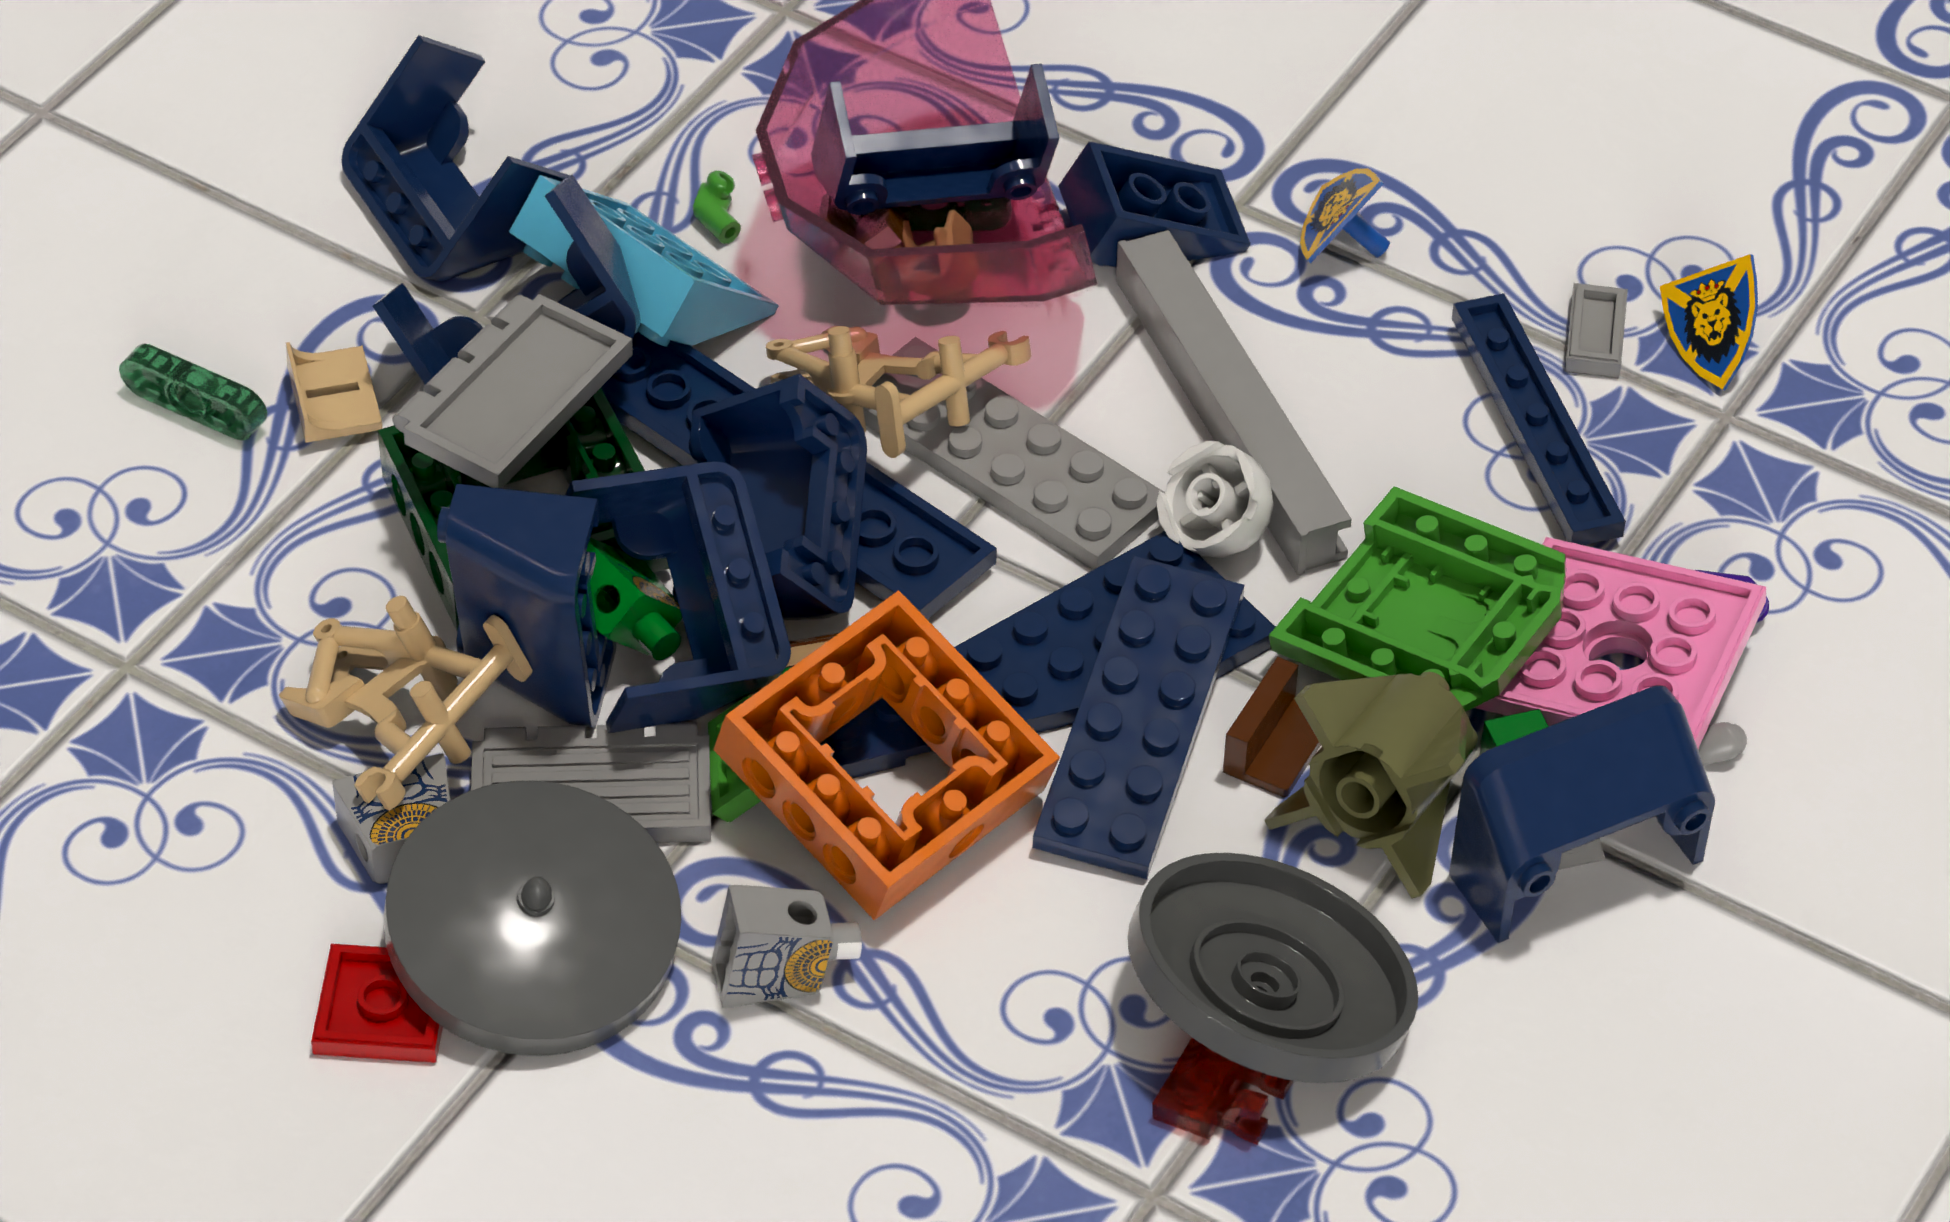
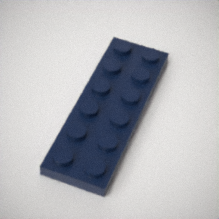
[1032,555,1245,879]

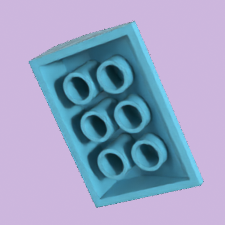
[509,175,779,347]

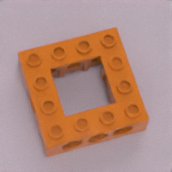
[713,590,1060,920]

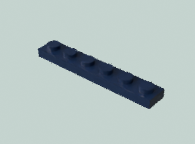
[1452,293,1626,545]

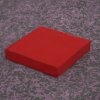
[311,944,443,1063]

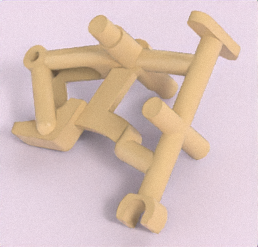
[765,326,1031,458]
[279,596,533,811]

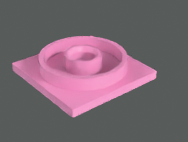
[1474,537,1766,749]

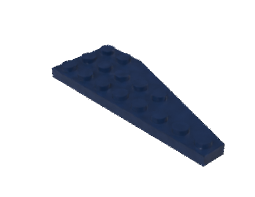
[819,531,1276,778]

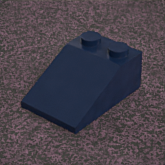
[1058,141,1251,268]

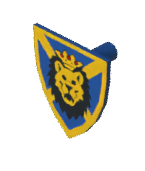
[1300,168,1390,263]
[1660,254,1758,390]

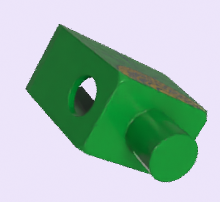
[587,537,682,661]

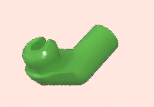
[693,171,741,244]

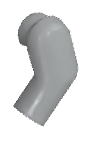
[1698,722,1747,765]

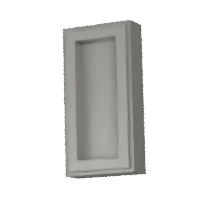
[1565,283,1628,378]

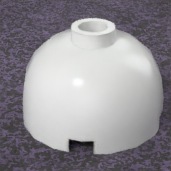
[1157,441,1274,558]

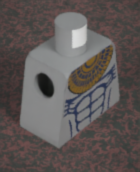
[332,753,450,884]
[711,885,862,1008]

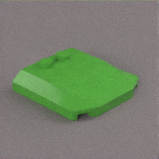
[1269,486,1567,712]

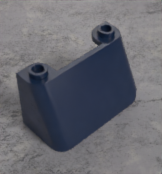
[672,374,867,620]
[437,484,617,727]

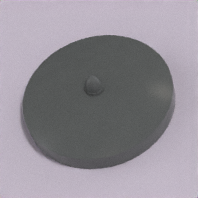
[384,780,681,1056]
[1127,853,1418,1083]

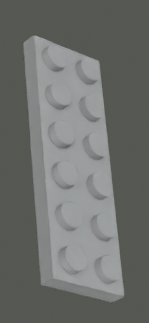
[863,337,1165,570]

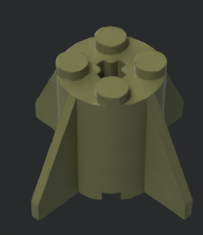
[1264,671,1478,898]

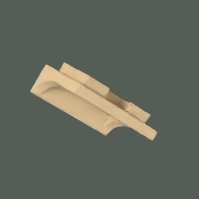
[286,342,383,443]

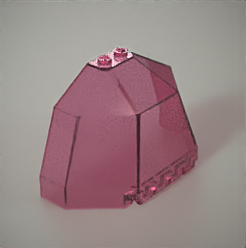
[752,0,1097,308]

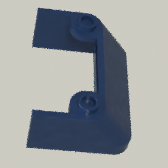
[342,35,570,282]
[811,63,1060,215]
[373,174,640,385]
[565,461,791,733]
[1449,686,1715,943]

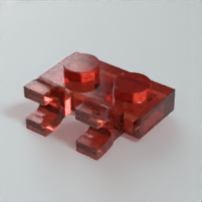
[1152,1037,1294,1145]

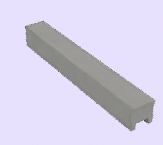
[1116,230,1352,575]

